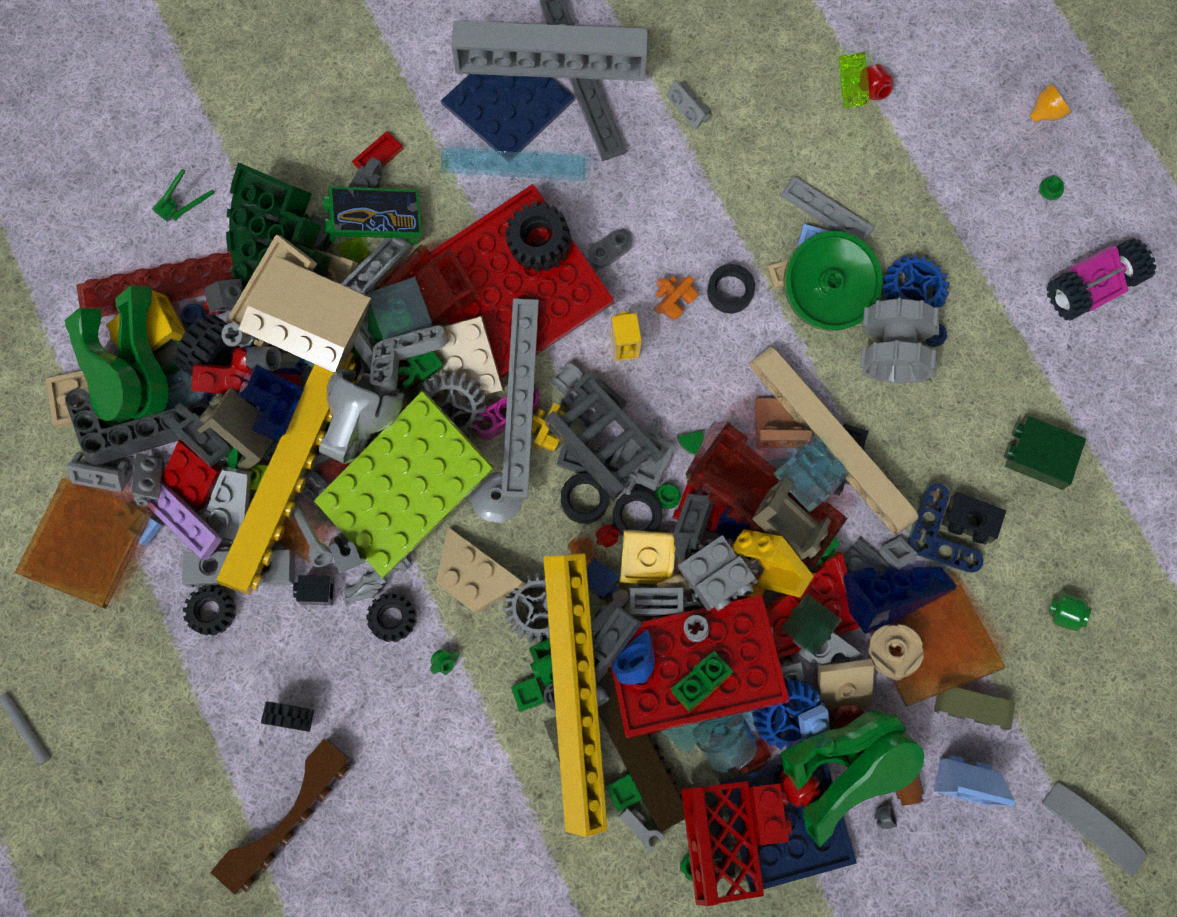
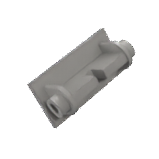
[667,80,711,130]
[132,453,162,507]

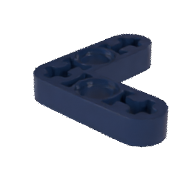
[908,483,984,573]

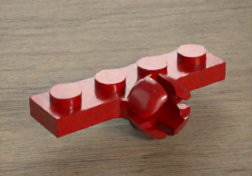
[191,347,300,401]

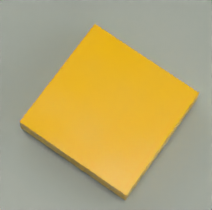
[620,529,676,585]

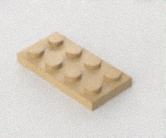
[226,234,317,347]

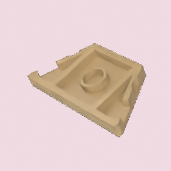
[436,528,526,614]

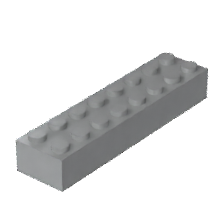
[451,20,648,81]

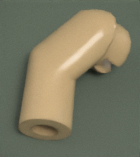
[657,573,691,592]

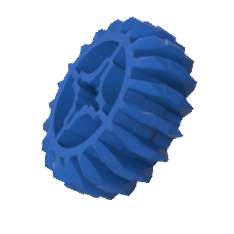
[882,254,950,308]
[752,677,825,750]

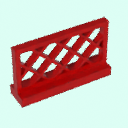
[681,781,764,906]

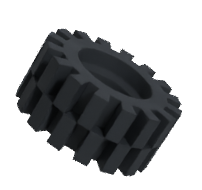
[183,586,236,636]
[366,593,416,642]
[261,701,315,732]

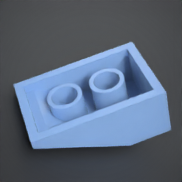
[934,755,1015,806]

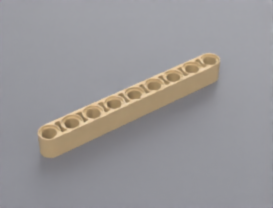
[750,347,918,535]

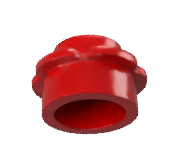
[595,524,620,548]

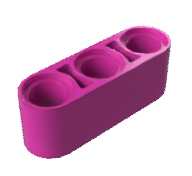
[473,387,540,440]

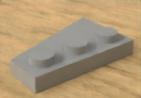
[202,467,251,546]

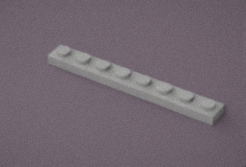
[501,299,539,499]

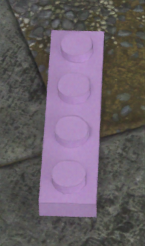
[147,480,223,560]

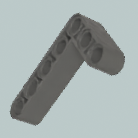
[65,388,208,465]

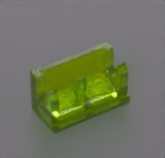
[839,52,869,109]

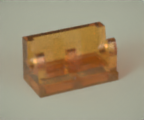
[277,516,325,563]

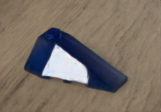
[843,567,957,634]

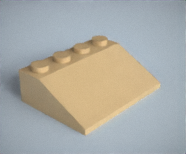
[238,256,372,372]

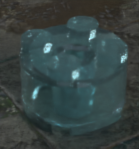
[692,713,757,773]

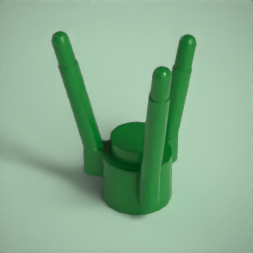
[152,169,215,222]

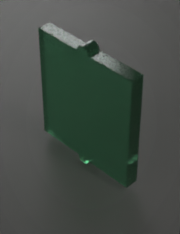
[780,594,842,656]

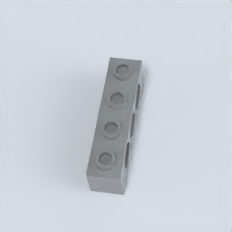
[182,546,295,588]

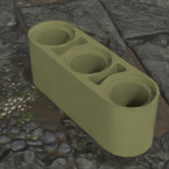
[934,684,1015,730]

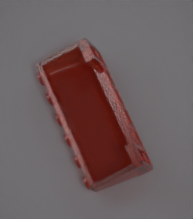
[685,422,848,570]

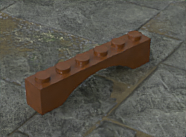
[210,738,352,895]

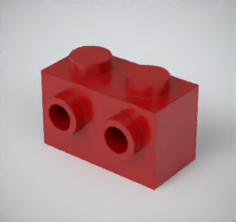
[749,784,792,845]

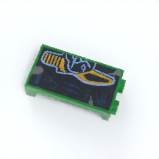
[322,186,422,245]

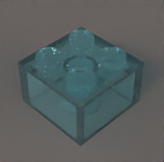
[774,436,849,512]

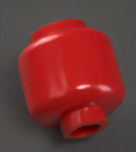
[858,64,894,100]
[779,771,821,807]

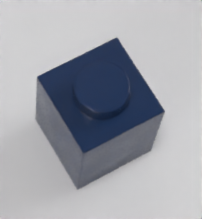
[587,558,620,601]

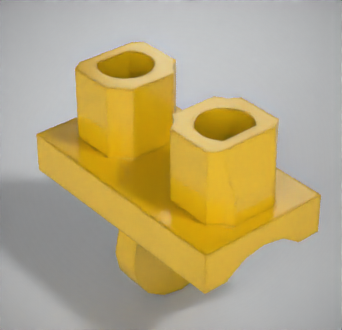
[532,403,565,452]

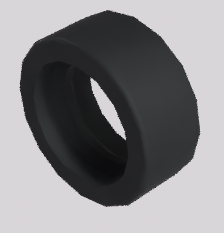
[707,264,755,314]
[561,473,609,524]
[613,490,662,536]

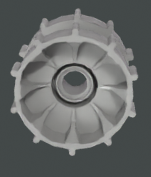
[860,298,939,384]

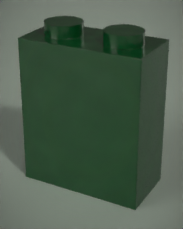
[1004,416,1086,490]

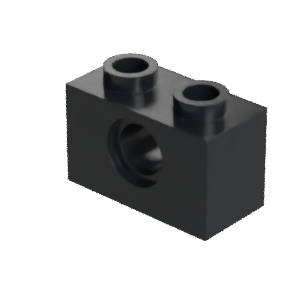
[941,492,1007,545]

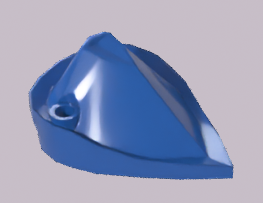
[612,629,655,685]

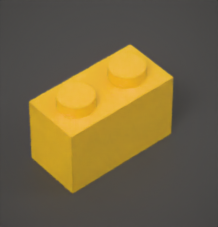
[610,312,642,361]

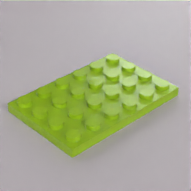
[314,391,496,578]

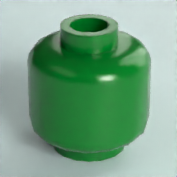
[1049,593,1092,631]

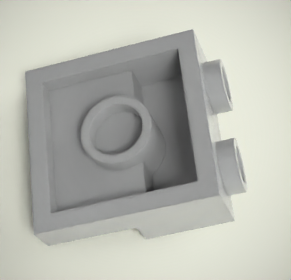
[677,535,756,611]

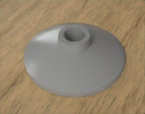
[471,473,522,523]

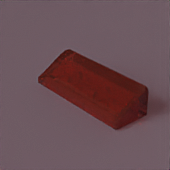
[368,245,433,308]

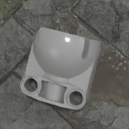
[319,369,404,464]

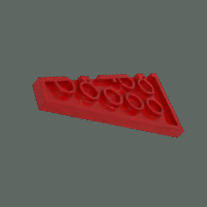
[766,551,862,659]

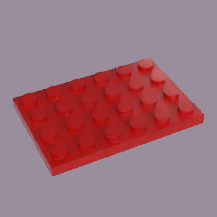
[611,595,789,739]

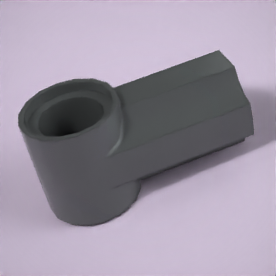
[245,346,300,371]

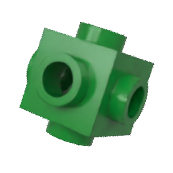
[529,639,553,687]

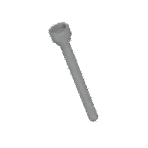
[293,496,333,567]

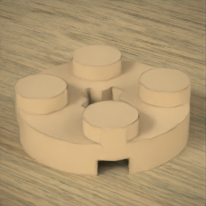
[867,624,924,680]

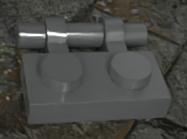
[561,370,627,435]

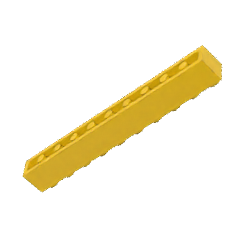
[216,352,357,596]
[543,553,608,837]

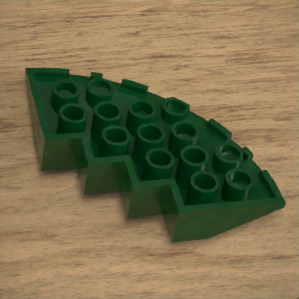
[226,162,332,290]

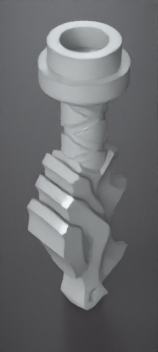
[343,557,411,607]

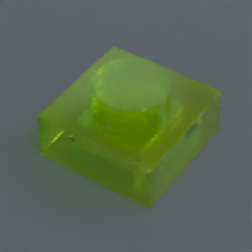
[338,237,369,264]

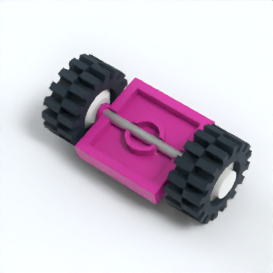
[1046,238,1156,321]

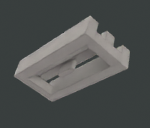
[630,588,684,617]

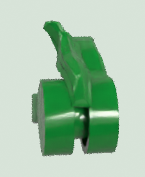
[65,285,169,423]
[781,710,925,847]

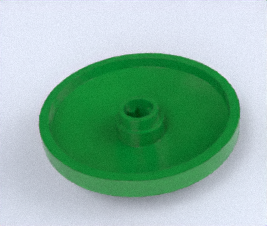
[784,231,883,331]

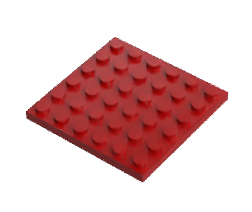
[410,184,615,378]

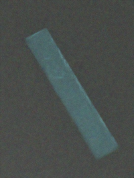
[440,148,585,181]

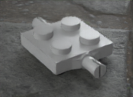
[608,420,675,495]

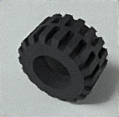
[505,202,572,272]
[175,314,240,376]

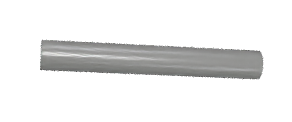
[0,693,51,765]

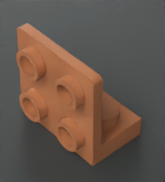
[755,398,812,449]

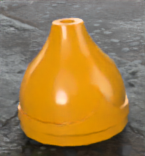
[1030,83,1072,122]

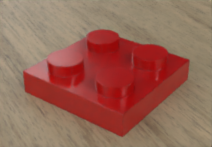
[161,440,223,511]

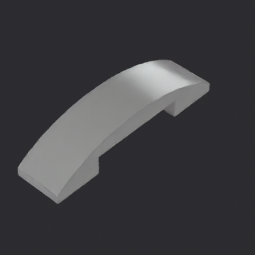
[1041,782,1147,877]

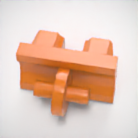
[653,275,699,320]

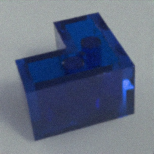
[237,365,304,441]

